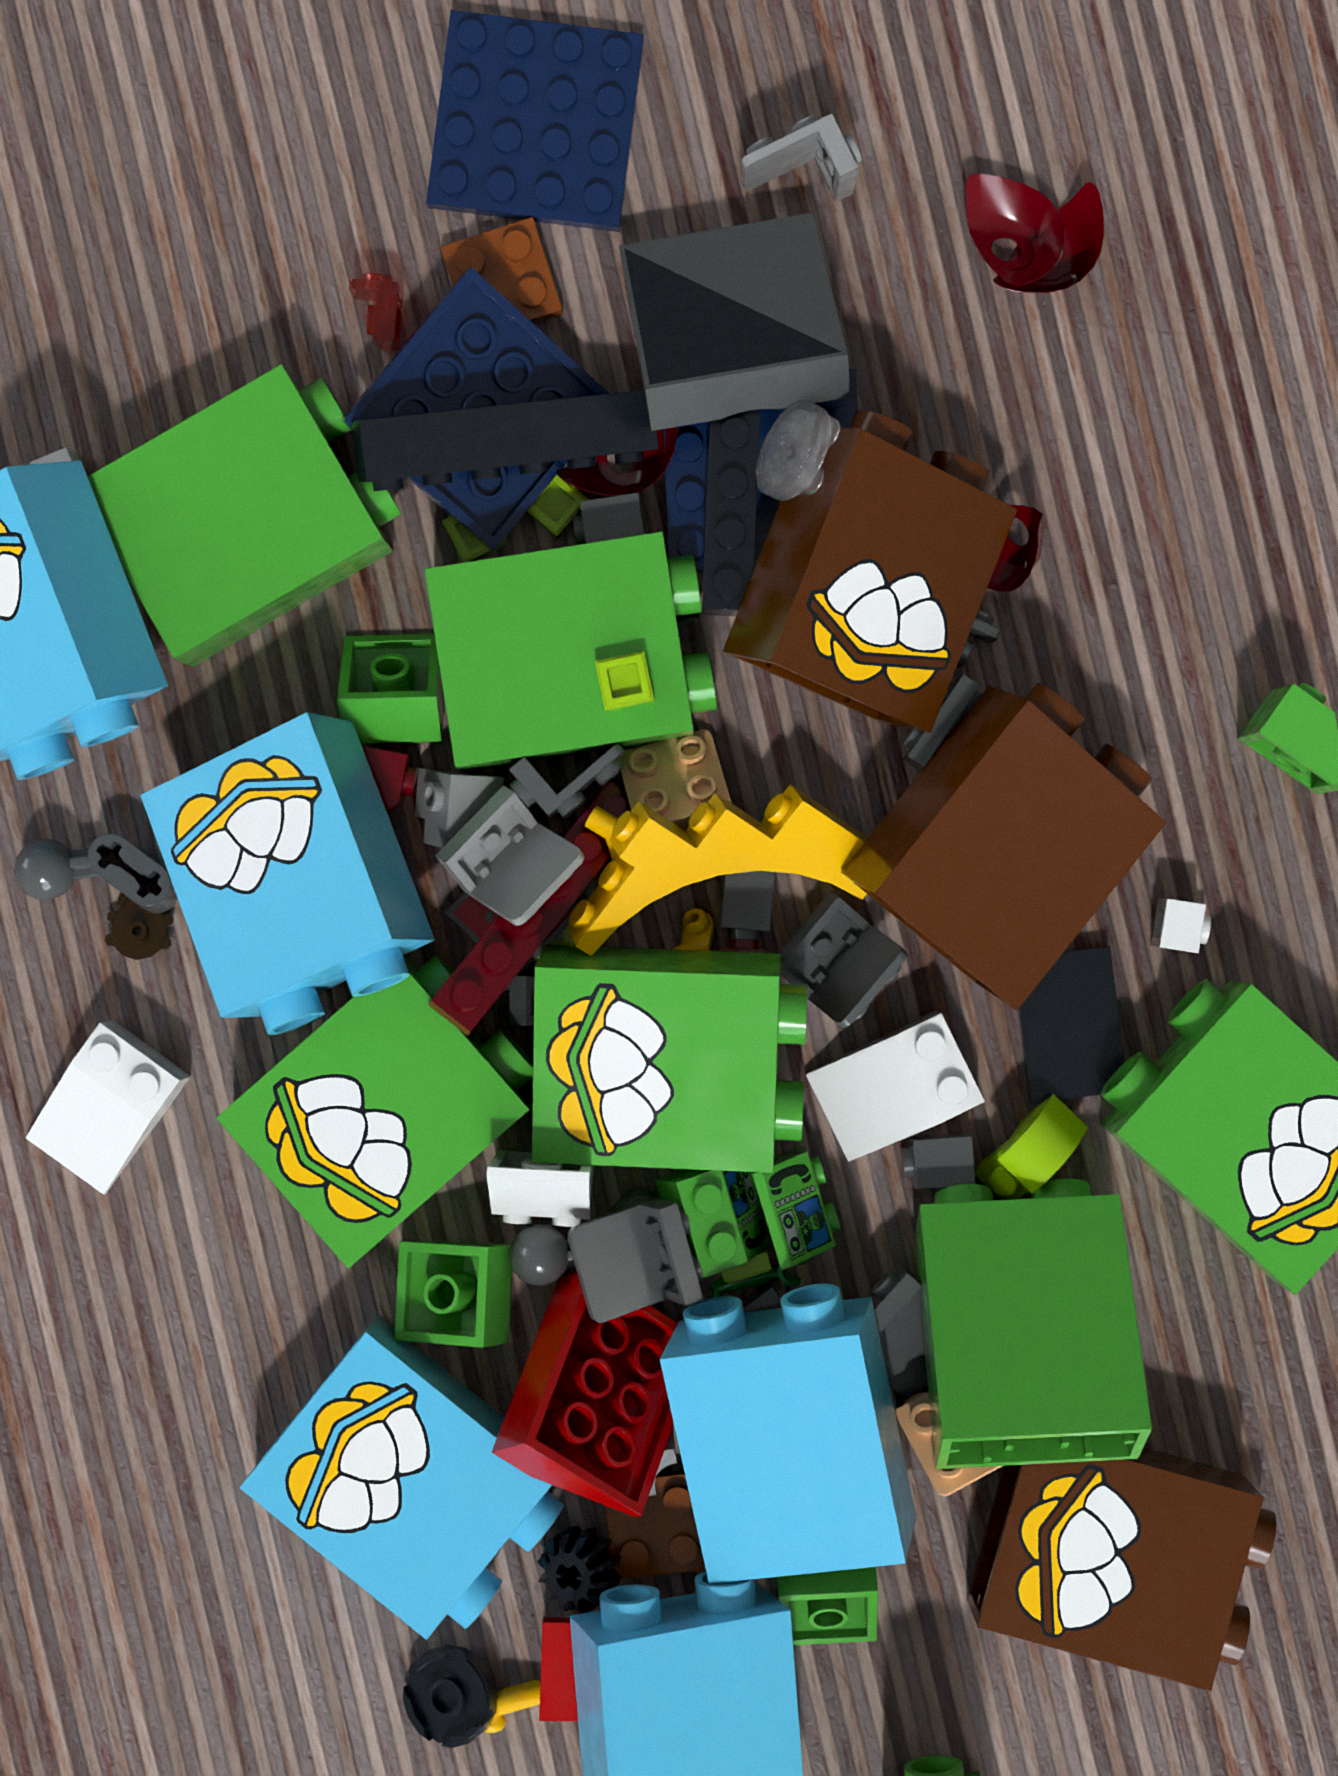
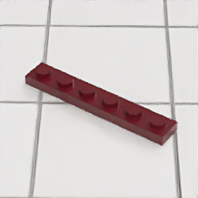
[428,781,631,1036]

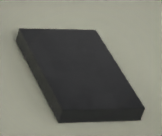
[1018,946,1125,1103]

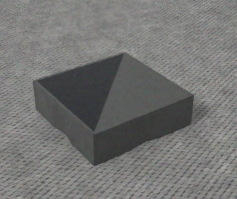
[619,212,850,431]

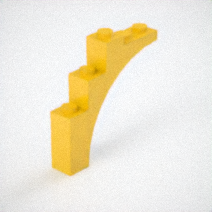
[567,784,868,956]

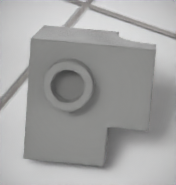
[415,768,504,848]

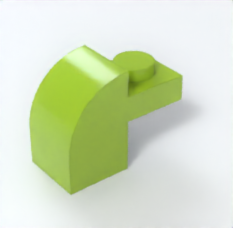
[975,1094,1088,1200]

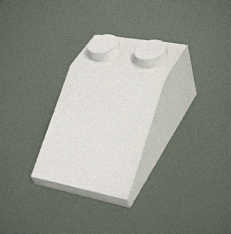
[805,1010,985,1162]
[26,1020,191,1195]
[487,1150,594,1227]

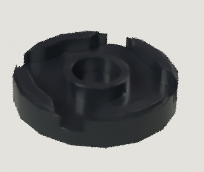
[403,1644,497,1748]

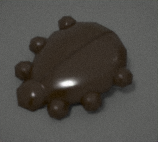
[104,884,173,960]

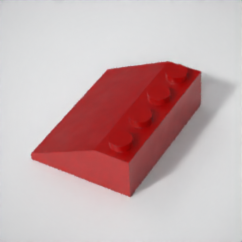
[492,1272,678,1517]

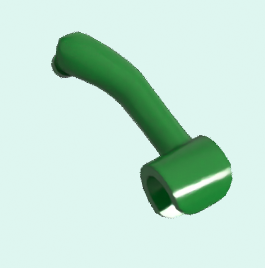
[709,1261,805,1298]

